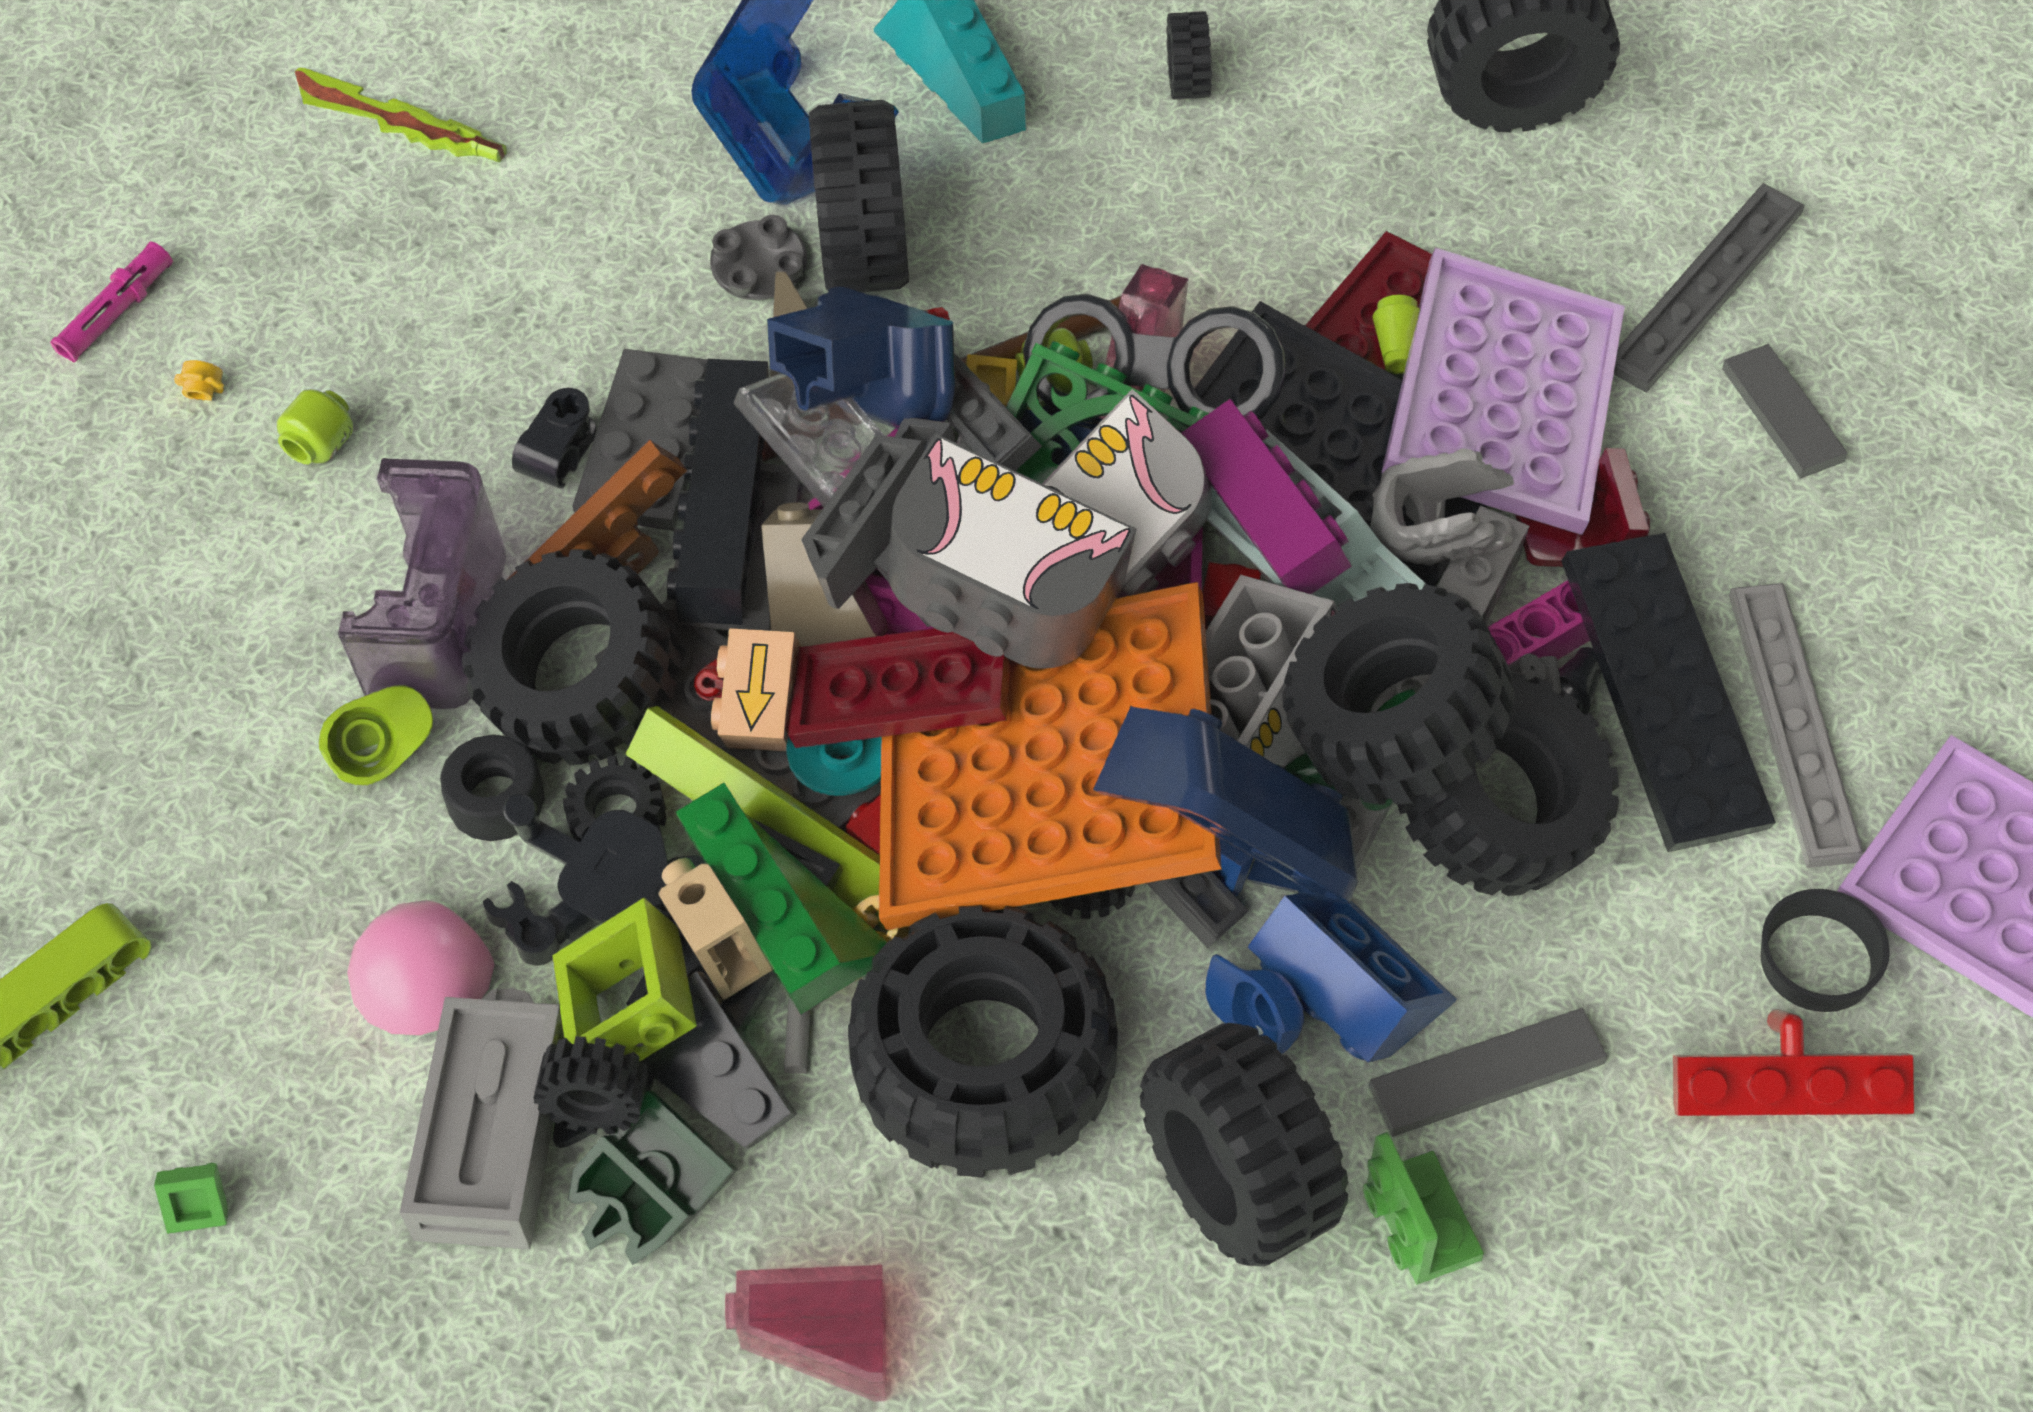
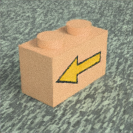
[711,628,802,751]

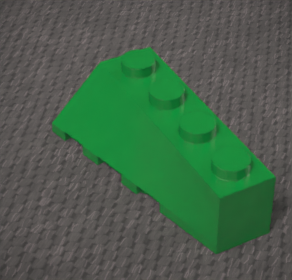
[676,782,887,1015]

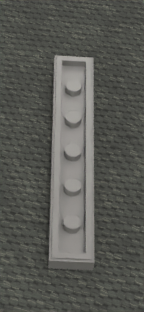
[1729,583,1864,868]

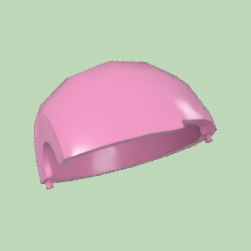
[347,900,495,1035]

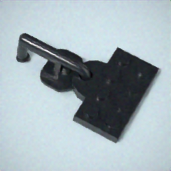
[503,794,843,1033]

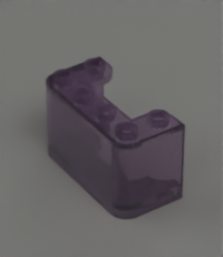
[338,458,506,709]

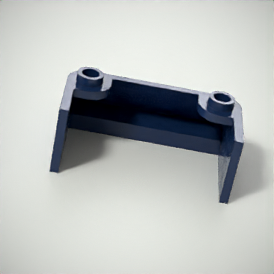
[1093,706,1358,904]

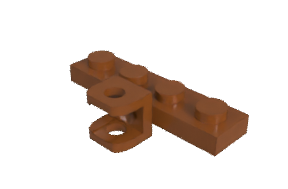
[506,440,688,581]

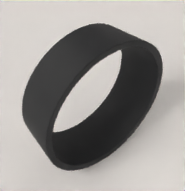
[1760,889,1890,1012]

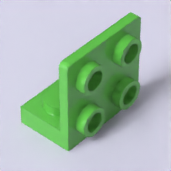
[1363,1132,1484,1285]

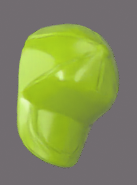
[318,685,433,786]

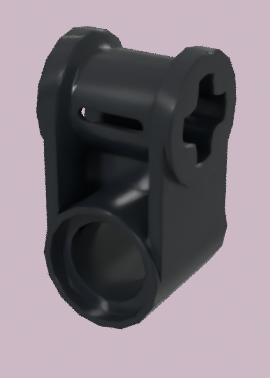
[512,387,597,488]

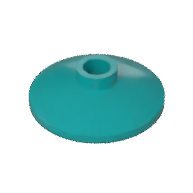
[786,736,882,796]

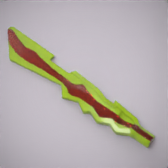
[295,67,507,163]

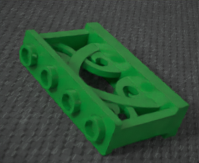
[1006,341,1209,484]

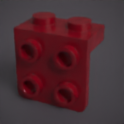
[1515,448,1650,567]

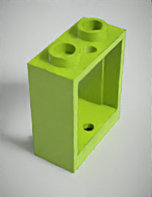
[552,898,697,1062]

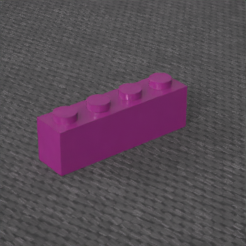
[1181,399,1352,594]

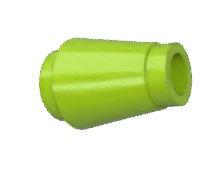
[1372,295,1420,374]

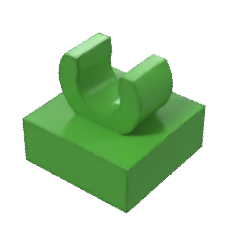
[154,1162,228,1234]

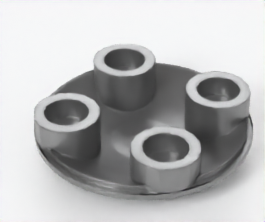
[710,214,807,300]

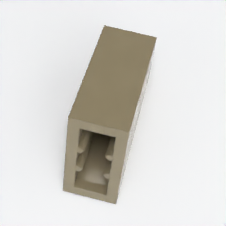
[761,502,888,647]

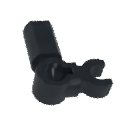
[483,881,598,966]

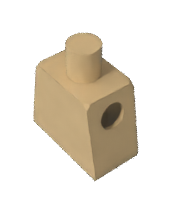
[658,858,772,1001]

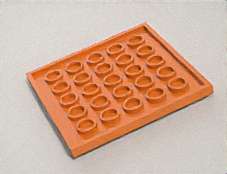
[879,582,1222,930]

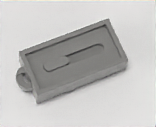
[400,988,564,1250]

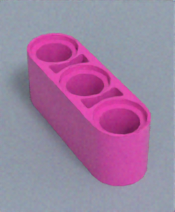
[1488,580,1590,664]

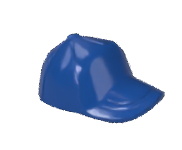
[1205,954,1304,1054]

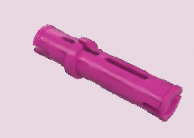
[50,241,173,363]

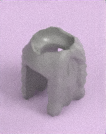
[1370,448,1514,566]

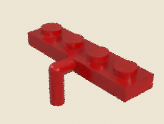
[1673,1009,1914,1116]

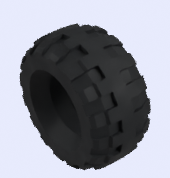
[848,905,1118,1178]

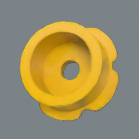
[174,360,224,401]

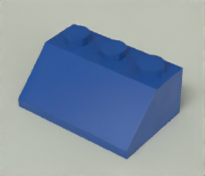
[1248,893,1457,1063]

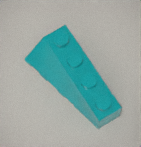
[873,0,1026,144]

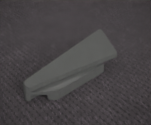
[801,418,956,609]

